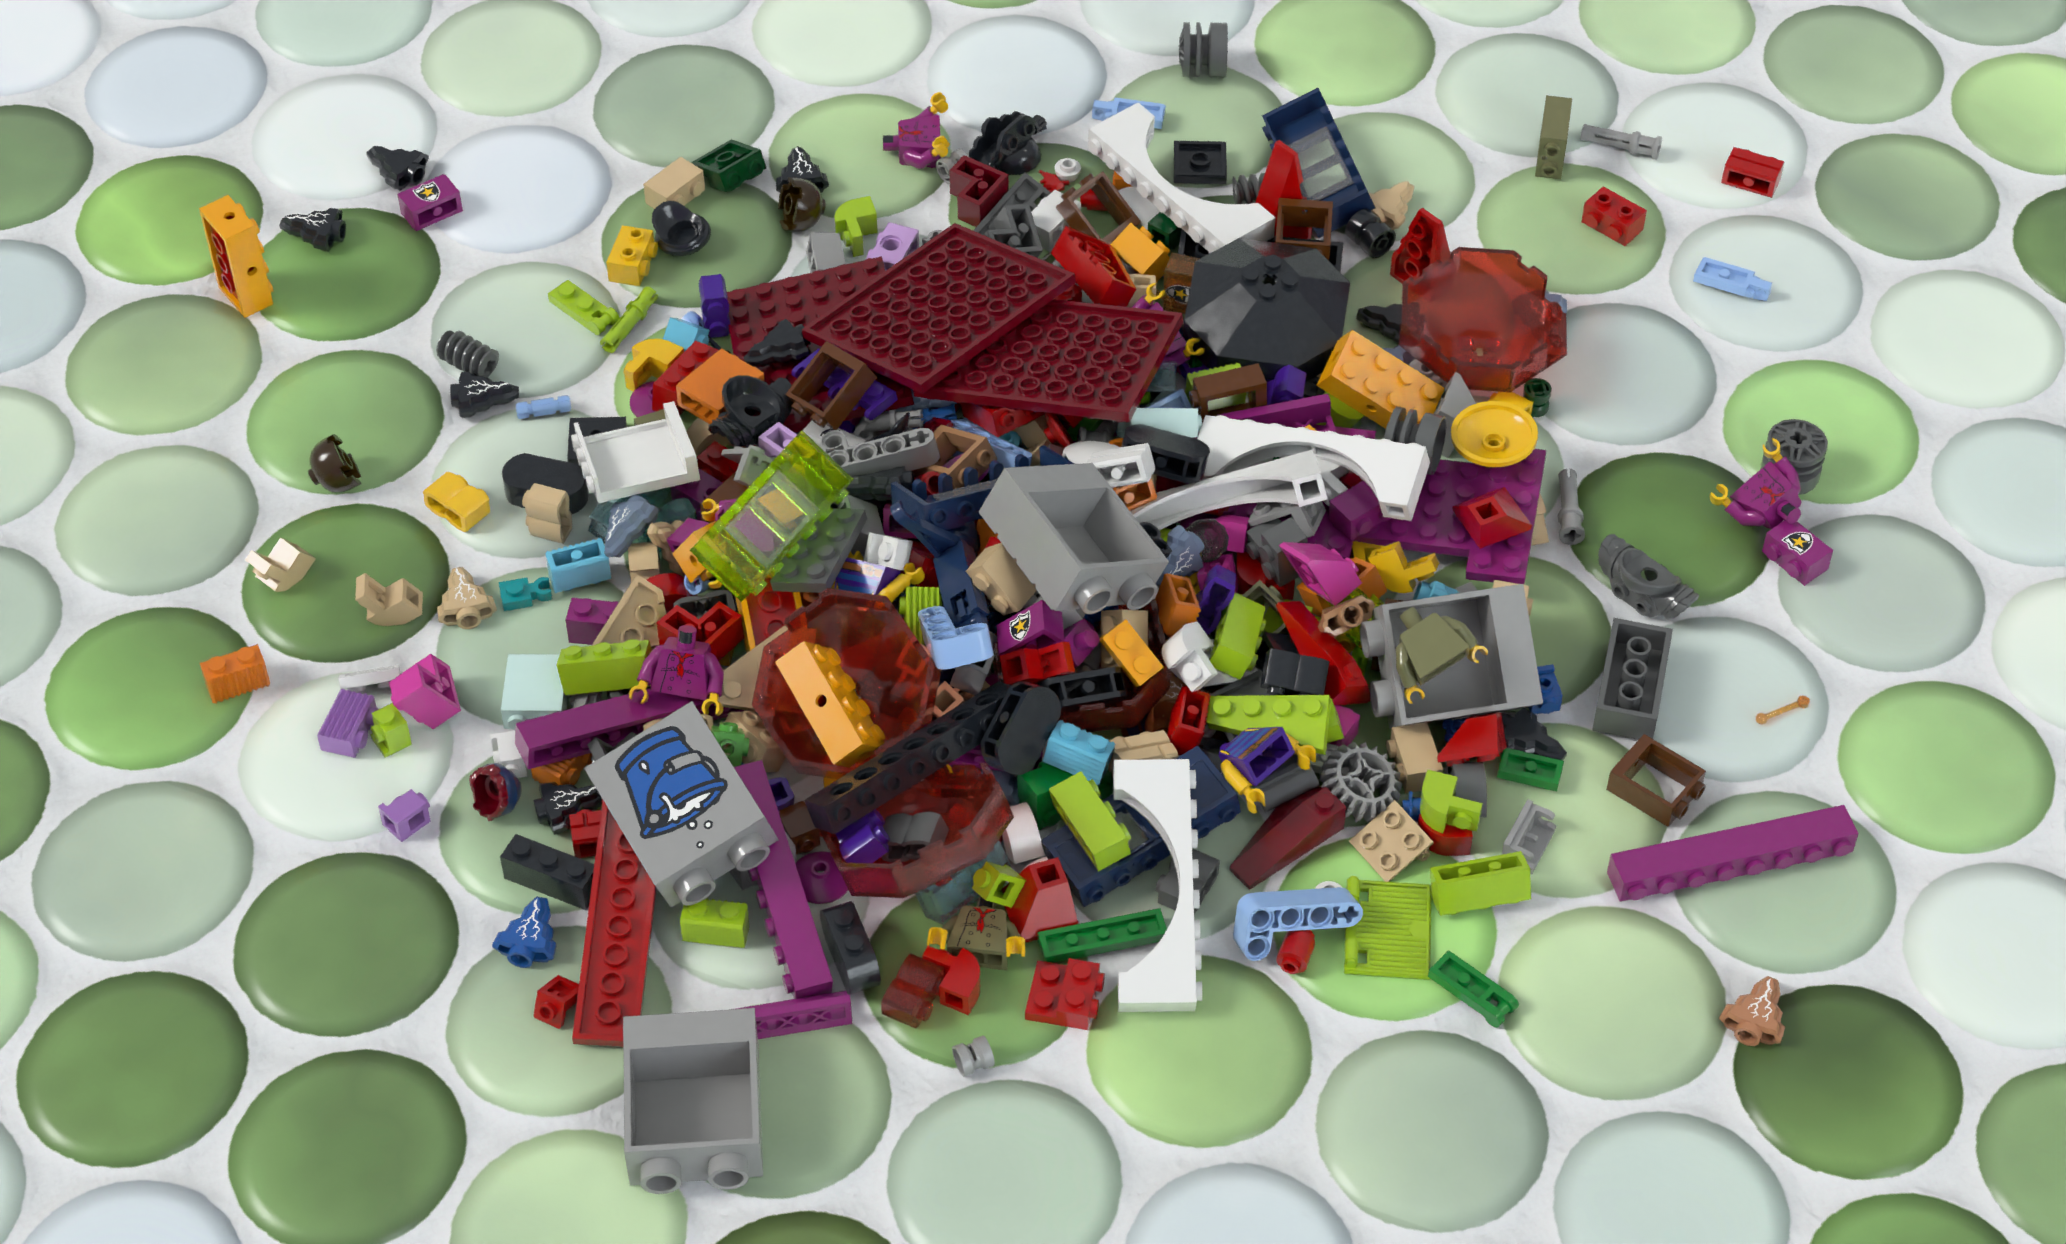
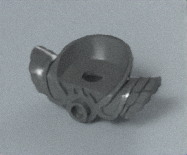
[1598,534,1699,619]

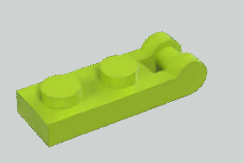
[548,280,620,335]

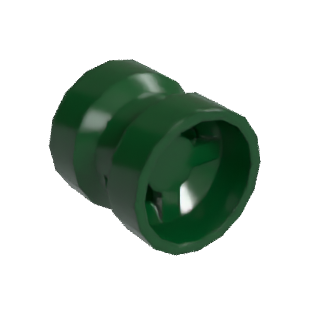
[1523,378,1552,417]

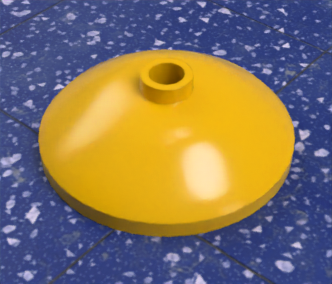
[1451,401,1538,467]

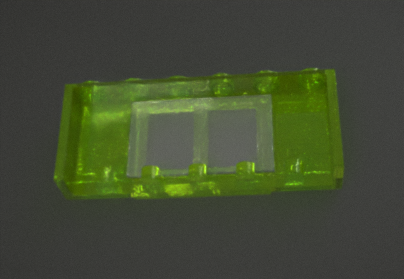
[690,430,854,602]

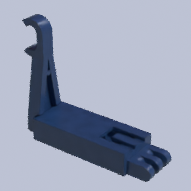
[890,499,990,630]

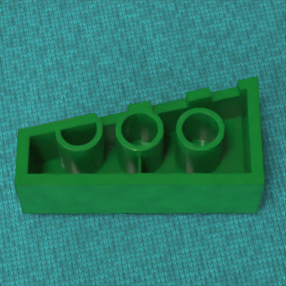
[1017,738,1114,830]

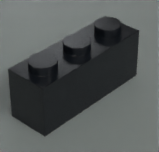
[500,834,594,910]

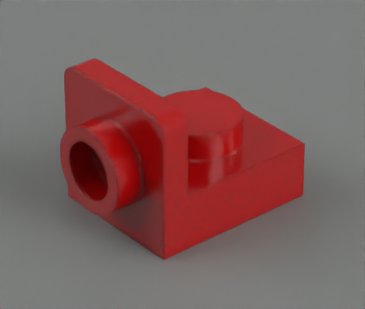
[534,975,579,1029]

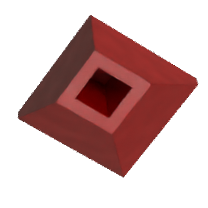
[1452,487,1532,549]
[1437,712,1507,766]
[1001,857,1078,943]

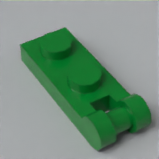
[1428,950,1519,1028]

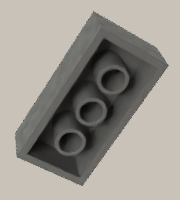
[1592,618,1673,740]

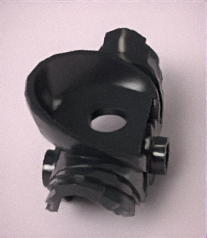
[969,111,1047,175]
[708,375,793,448]

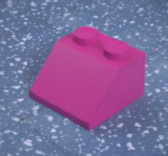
[1279,542,1362,606]

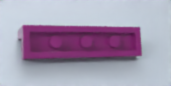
[1217,394,1336,432]
[736,990,852,1039]

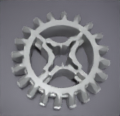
[1319,742,1402,823]

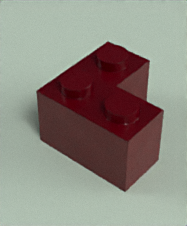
[949,155,1009,227]

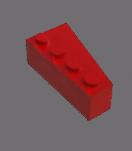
[1051,226,1137,307]

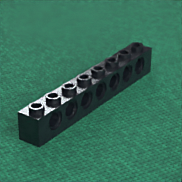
[804,682,1011,834]

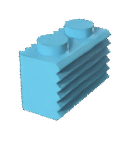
[545,538,612,593]
[1042,720,1115,785]

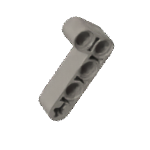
[820,428,940,489]

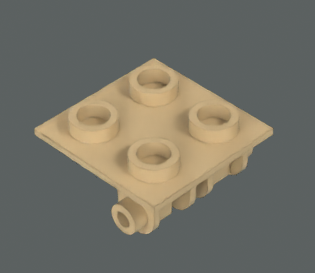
[1349,800,1434,882]

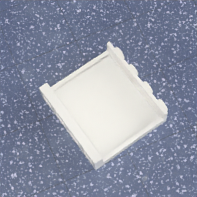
[571,401,700,503]

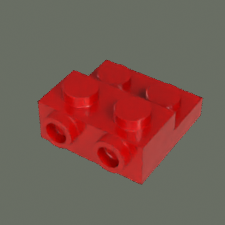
[1025,958,1105,1030]

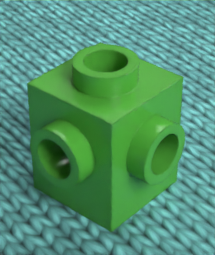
[711,722,749,767]

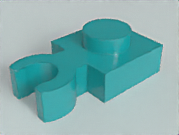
[498,577,552,611]

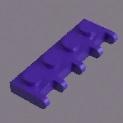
[792,348,898,420]

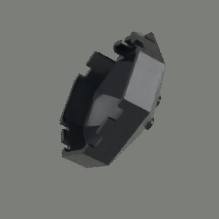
[1183,238,1350,382]

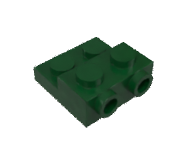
[691,139,767,192]

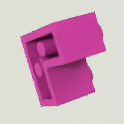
[389,654,461,729]

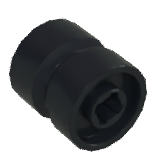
[1345,208,1396,258]

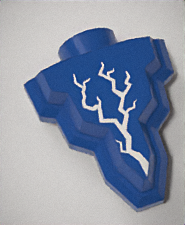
[492,896,557,968]

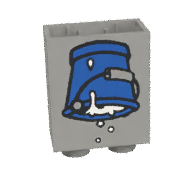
[584,701,779,907]

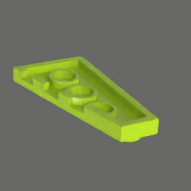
[1207,695,1332,755]

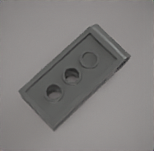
[1210,669,1320,813]

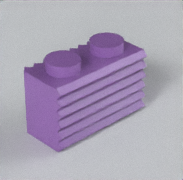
[317,688,379,758]

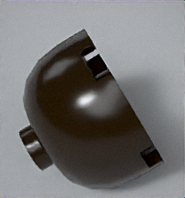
[778,177,826,231]
[308,434,361,492]

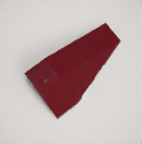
[1229,787,1346,890]

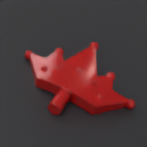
[1039,170,1069,193]

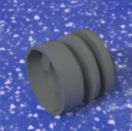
[1179,22,1228,77]
[1384,406,1447,475]
[1760,419,1828,495]

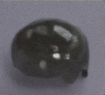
[1186,518,1229,563]

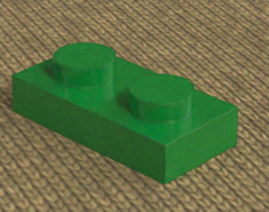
[1497,748,1564,792]

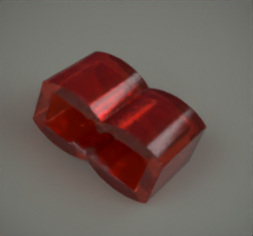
[881,953,945,1028]

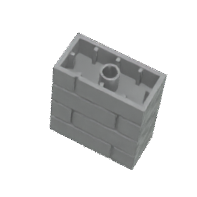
[979,463,1169,614]
[1360,584,1543,729]
[623,1008,763,1194]

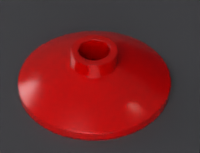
[1043,412,1074,447]

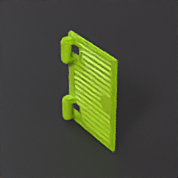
[1344,876,1431,980]

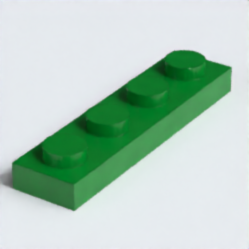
[1038,908,1167,963]

